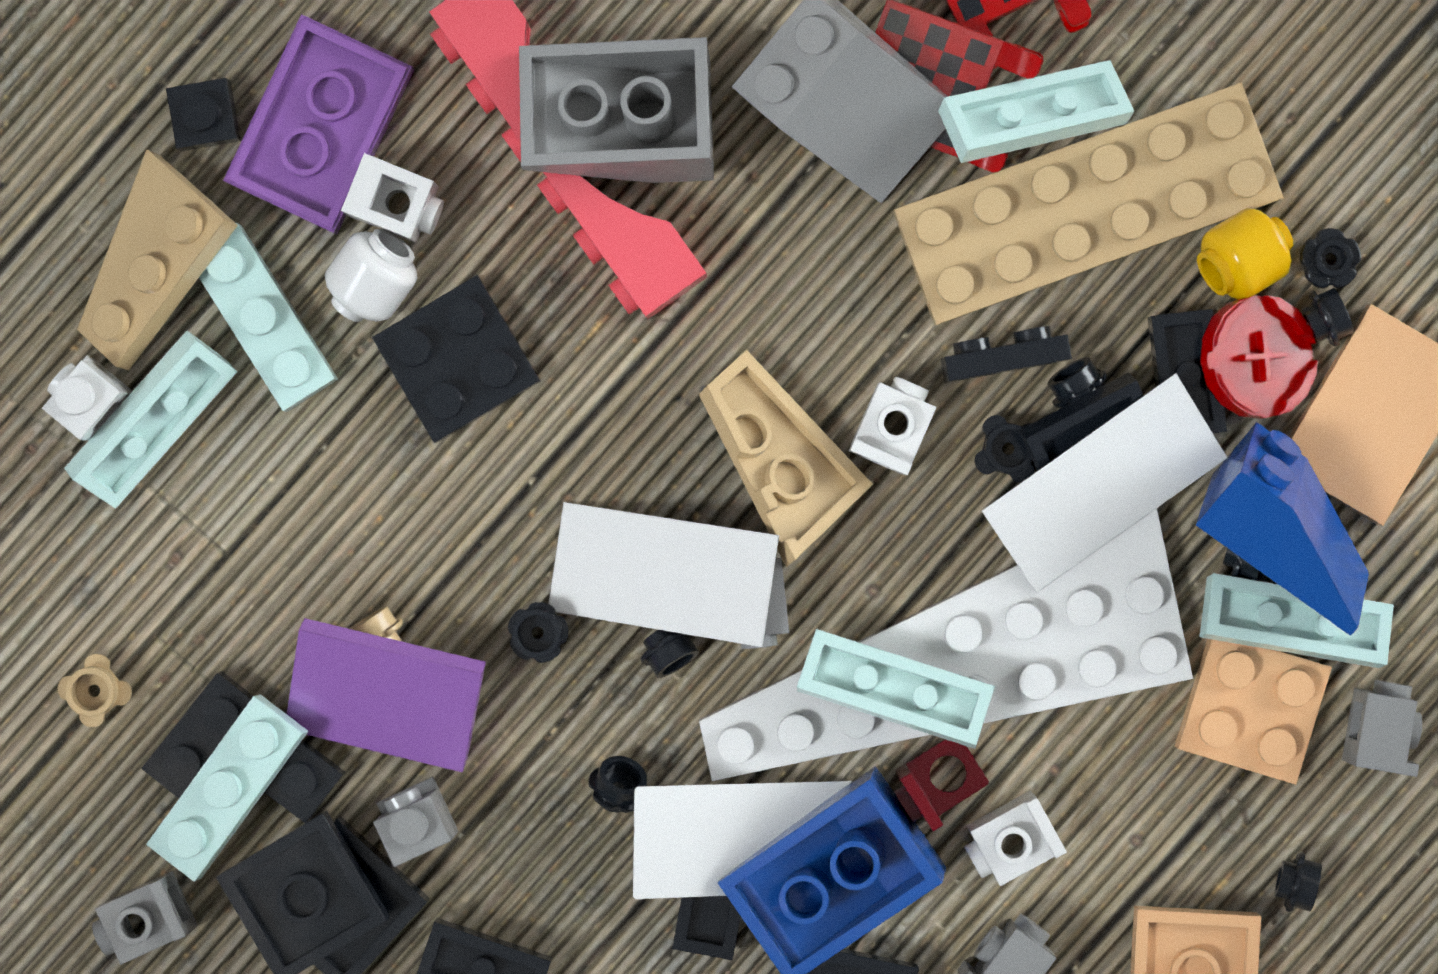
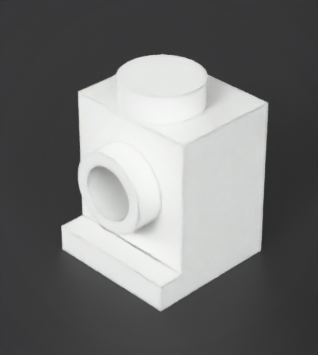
[341,153,444,243]
[42,355,132,441]
[848,377,936,475]
[964,791,1067,886]

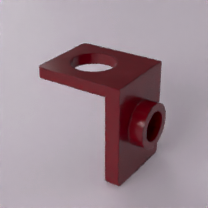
[894,739,989,832]

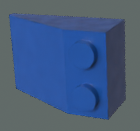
[1196,422,1369,636]
[717,766,946,974]

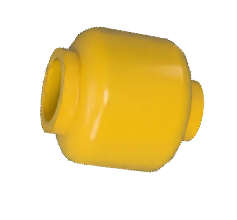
[1197,208,1293,300]

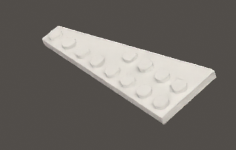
[699,508,1193,781]

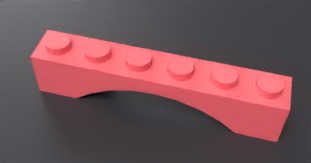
[429,0,707,320]

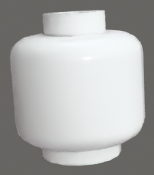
[325,229,418,322]

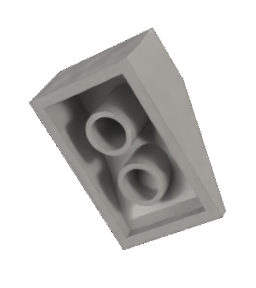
[732,0,948,203]
[519,37,714,183]

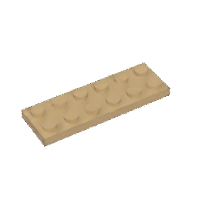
[893,82,1284,326]

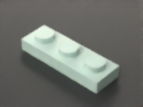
[938,60,1134,163]
[199,223,338,412]
[64,330,237,509]
[1200,573,1394,668]
[797,629,995,749]
[146,694,308,882]

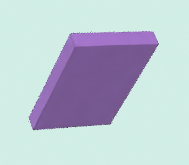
[223,14,415,235]
[287,618,486,772]

